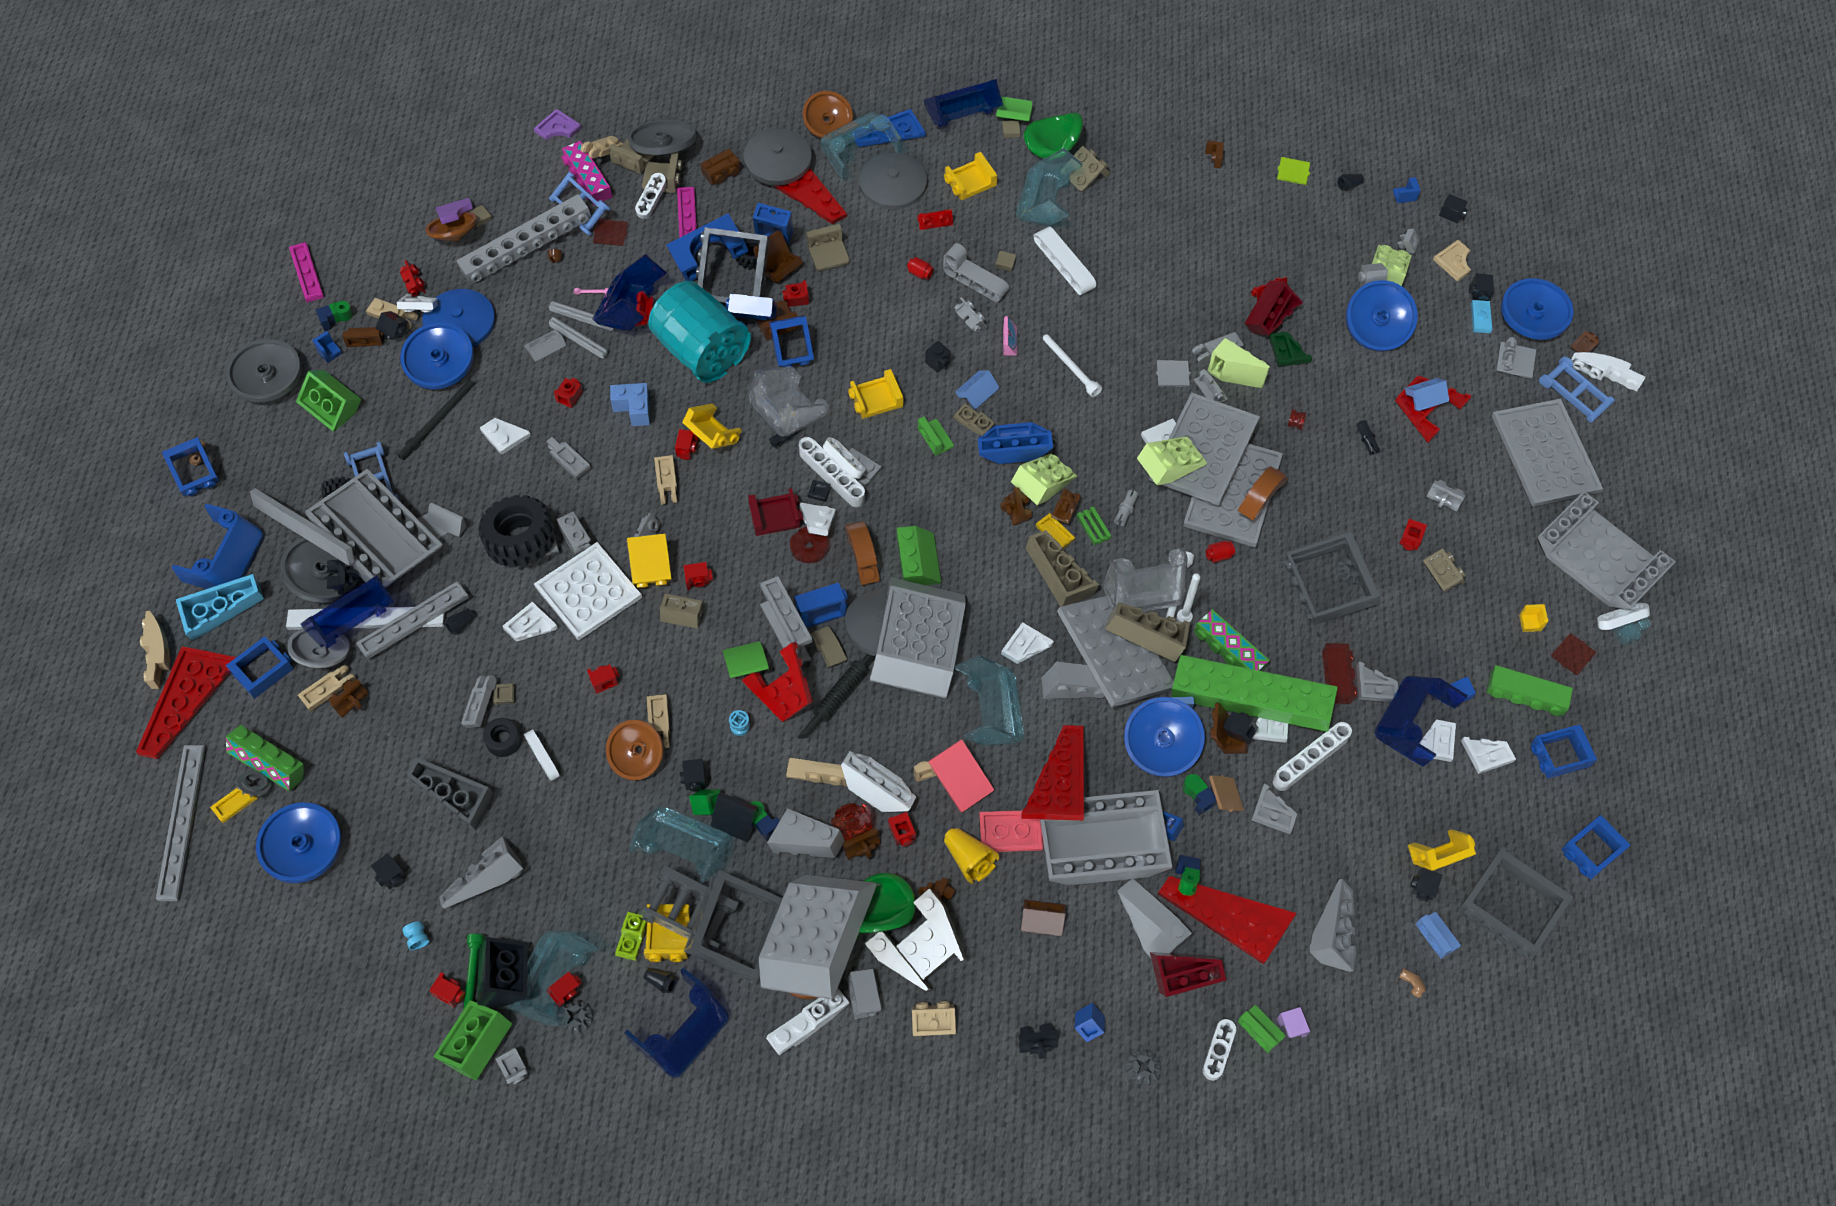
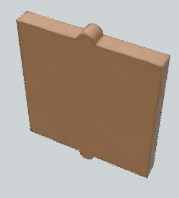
[1209,775,1244,812]

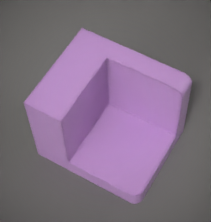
[1277,1007,1310,1038]

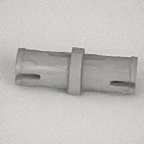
[1114,490,1139,526]

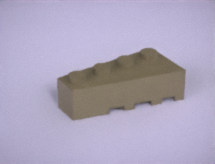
[1026,530,1099,607]
[1105,602,1190,662]

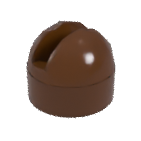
[548,249,562,263]

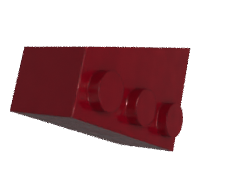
[1244,281,1303,335]
[1150,952,1226,997]

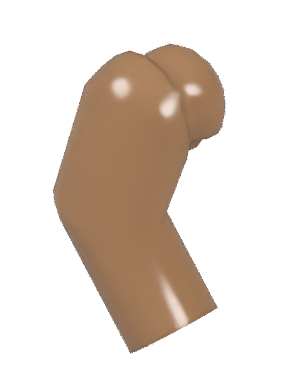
[188,440,206,465]
[1399,968,1426,997]

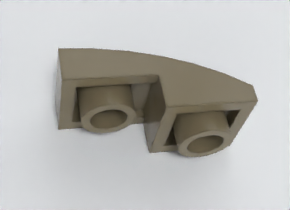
[953,403,995,436]
[810,626,847,668]

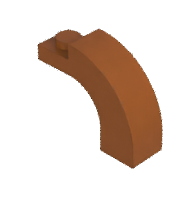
[1237,466,1288,520]
[845,521,880,585]

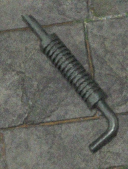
[797,654,874,739]

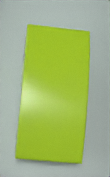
[615,912,647,961]

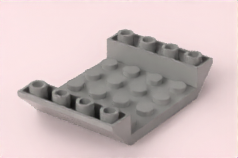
[1538,491,1676,610]
[869,577,966,699]

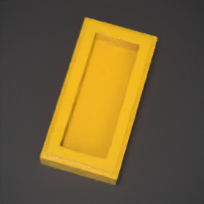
[1036,513,1075,550]
[210,787,258,823]

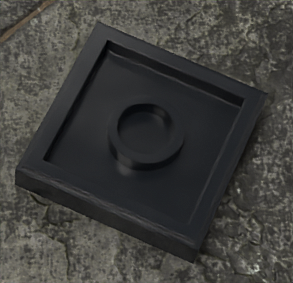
[710,792,757,842]

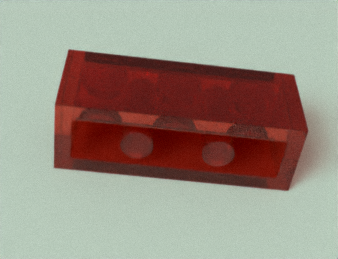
[1322,643,1357,704]

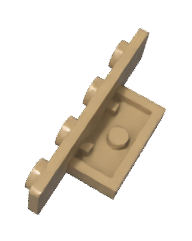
[786,758,847,786]

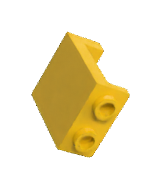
[944,152,997,200]
[848,369,903,419]
[682,403,742,449]
[627,534,671,588]
[1408,829,1476,871]
[644,904,691,962]

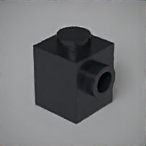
[1439,194,1468,224]
[1469,273,1494,301]
[375,311,408,339]
[925,341,951,373]
[1223,711,1258,744]
[680,758,706,792]
[371,853,406,890]
[1410,868,1443,902]

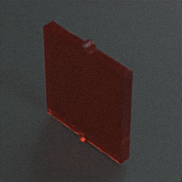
[593,219,628,246]
[1551,633,1597,675]

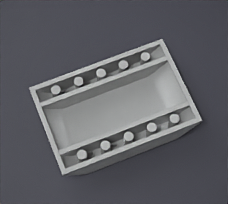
[305,469,443,591]
[1040,790,1172,885]
[759,875,877,999]

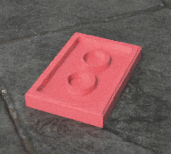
[928,739,994,812]
[979,811,1043,852]

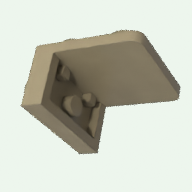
[609,138,655,174]
[1061,146,1110,192]
[642,153,682,193]
[806,224,849,271]

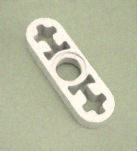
[635,173,667,219]
[823,437,865,479]
[1597,603,1650,630]
[524,729,560,781]
[1203,1019,1236,1081]

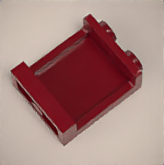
[748,488,803,536]

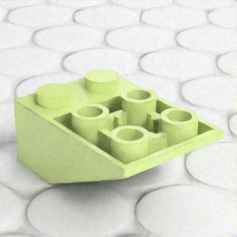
[1372,245,1412,286]
[1208,338,1270,388]
[1137,436,1207,485]
[1011,453,1077,505]

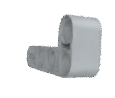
[943,243,1009,302]

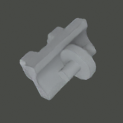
[1426,480,1466,512]

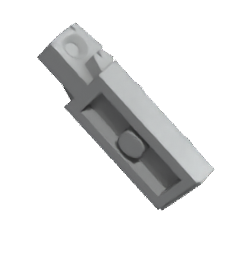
[546,437,591,480]

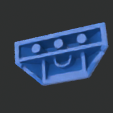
[978,422,1053,464]

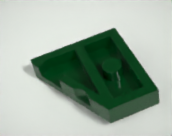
[1269,332,1312,367]

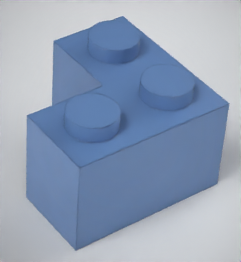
[610,383,650,426]

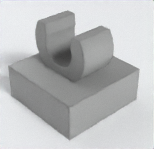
[1397,229,1419,254]

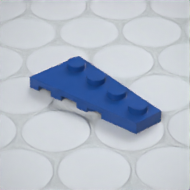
[851,109,926,147]

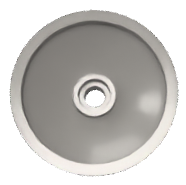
[288,626,349,668]

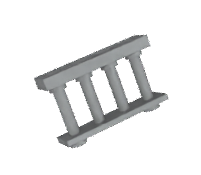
[760,576,812,664]

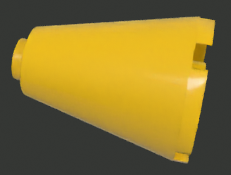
[944,828,999,884]

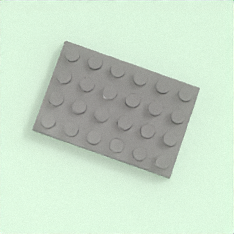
[1149,392,1260,506]
[1492,399,1603,507]
[1183,444,1283,547]
[1057,592,1174,707]

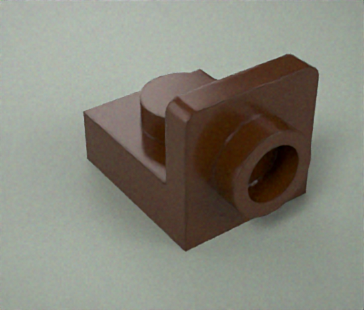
[1205,141,1224,168]
[1570,330,1600,353]

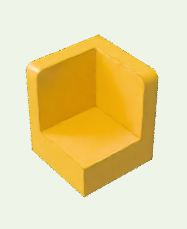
[1519,604,1548,632]

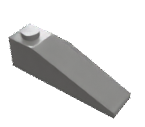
[439,836,523,908]
[1117,879,1192,958]
[1310,879,1356,972]

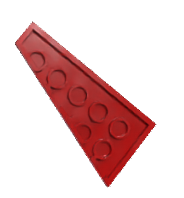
[774,168,847,225]
[136,646,236,759]
[1021,725,1084,821]
[1158,876,1296,964]

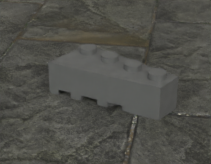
[407,757,494,829]

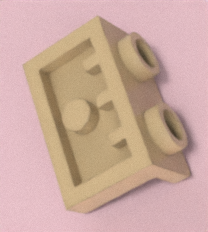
[911,1001,956,1036]

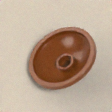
[802,91,853,139]
[425,212,477,241]
[606,720,664,780]

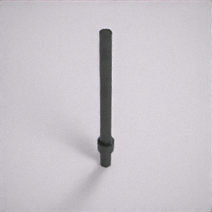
[397,379,475,460]

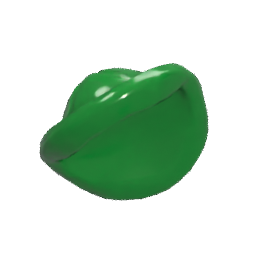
[1024,112,1083,159]
[859,873,916,933]

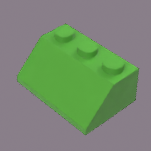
[296,370,361,432]
[896,526,941,585]
[433,1000,512,1081]

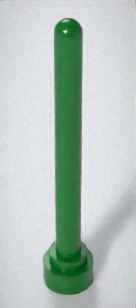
[463,934,485,1010]

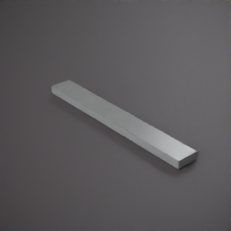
[250,488,355,565]
[156,745,206,901]

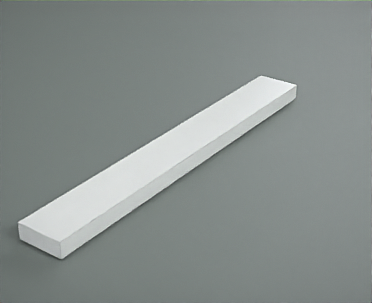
[286,607,445,630]

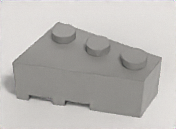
[1042,662,1105,699]
[767,808,845,858]

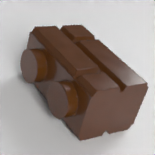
[700,148,741,185]

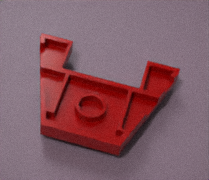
[1395,375,1472,443]
[742,642,812,722]

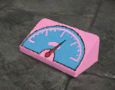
[1003,316,1017,355]

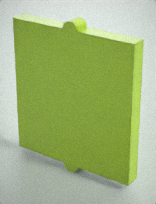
[1277,157,1310,185]

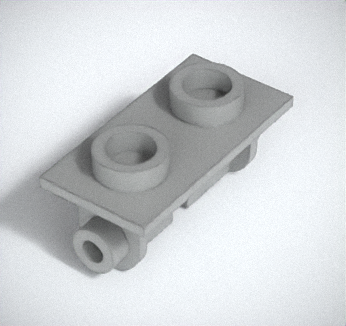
[955,297,987,333]
[1194,369,1228,403]
[634,513,661,537]

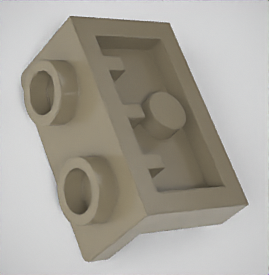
[1423,548,1466,593]

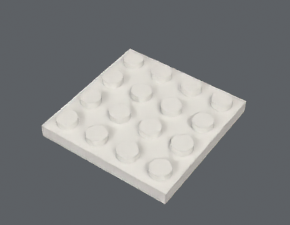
[534,542,642,641]

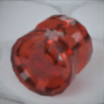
[1287,409,1306,430]

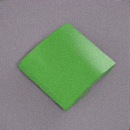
[722,641,769,678]

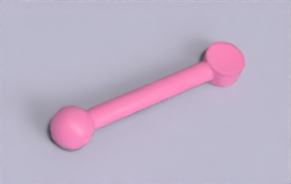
[574,288,611,295]

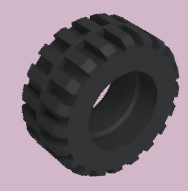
[478,495,556,567]

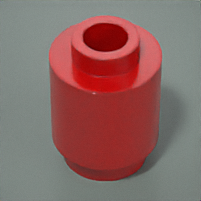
[907,257,934,280]
[1205,540,1235,563]

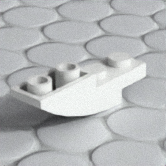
[1571,352,1645,391]
[766,988,849,1055]

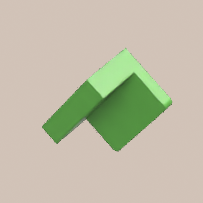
[996,97,1033,122]
[918,417,954,456]
[1237,1005,1285,1053]

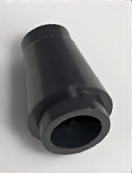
[1337,174,1364,191]
[444,608,475,634]
[644,968,677,993]

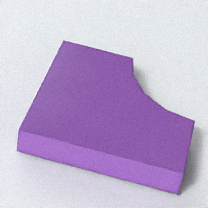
[534,109,582,140]
[436,198,473,224]

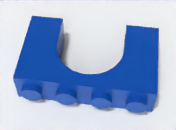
[666,214,749,281]

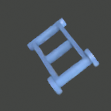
[549,171,611,236]
[1539,356,1615,423]
[344,441,400,501]

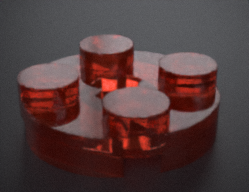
[790,527,828,563]
[831,803,873,840]

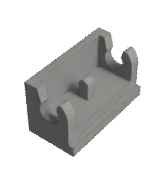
[847,969,881,1019]

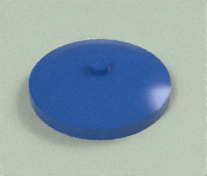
[1501,278,1574,340]
[1346,280,1418,351]
[422,289,495,347]
[400,323,474,389]
[1124,697,1205,777]
[256,802,342,883]

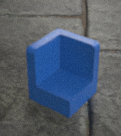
[1393,177,1421,203]
[312,331,342,363]
[1074,1003,1105,1042]

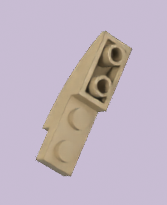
[140,611,170,689]

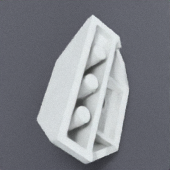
[841,751,916,812]

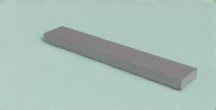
[356,581,469,660]

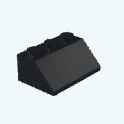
[477,937,527,1008]

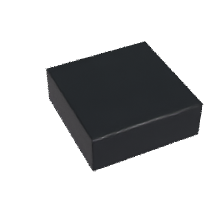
[808,480,831,502]

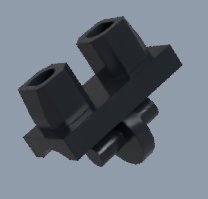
[327,559,359,595]
[1019,1023,1058,1059]

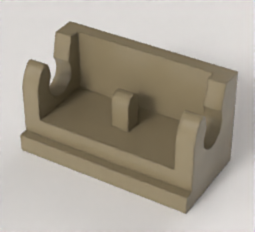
[660,594,703,629]

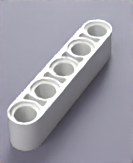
[1034,226,1096,295]
[799,437,865,507]
[1273,722,1352,791]

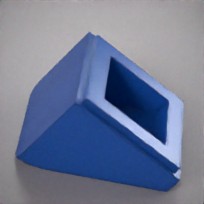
[1447,677,1476,704]

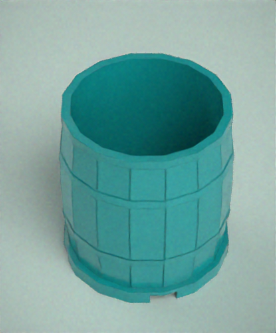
[648,280,751,383]

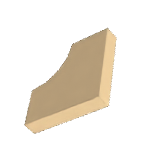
[1433,240,1471,281]

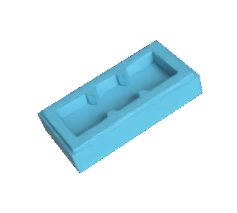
[1471,300,1492,333]

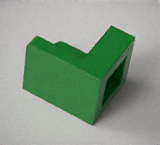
[689,789,720,815]

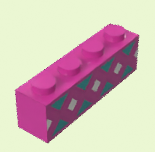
[561,141,612,205]

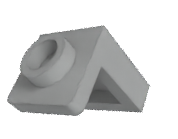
[495,1047,528,1084]

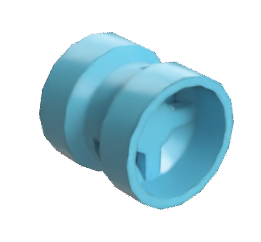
[729,710,750,736]
[402,921,430,950]

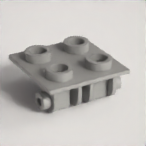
[1496,337,1536,379]

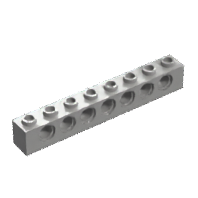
[456,194,591,285]

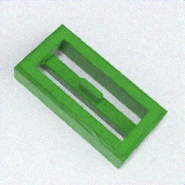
[1076,507,1111,546]

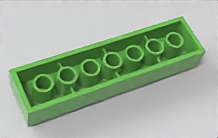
[1172,655,1337,732]

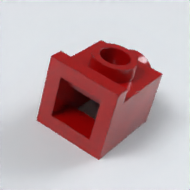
[782,280,809,307]
[554,378,583,408]
[675,429,699,460]
[1399,519,1427,551]
[683,562,713,590]
[587,664,619,694]
[888,812,916,847]
[429,972,466,1008]
[546,972,582,1008]

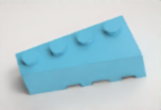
[176,574,264,641]

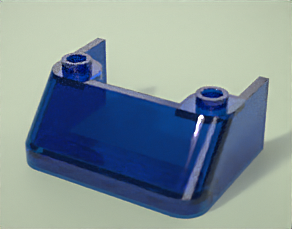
[923,79,1003,127]
[592,254,667,331]
[300,576,394,649]
[1375,676,1468,767]
[624,967,729,1078]

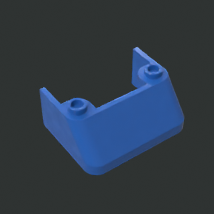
[172,504,264,589]

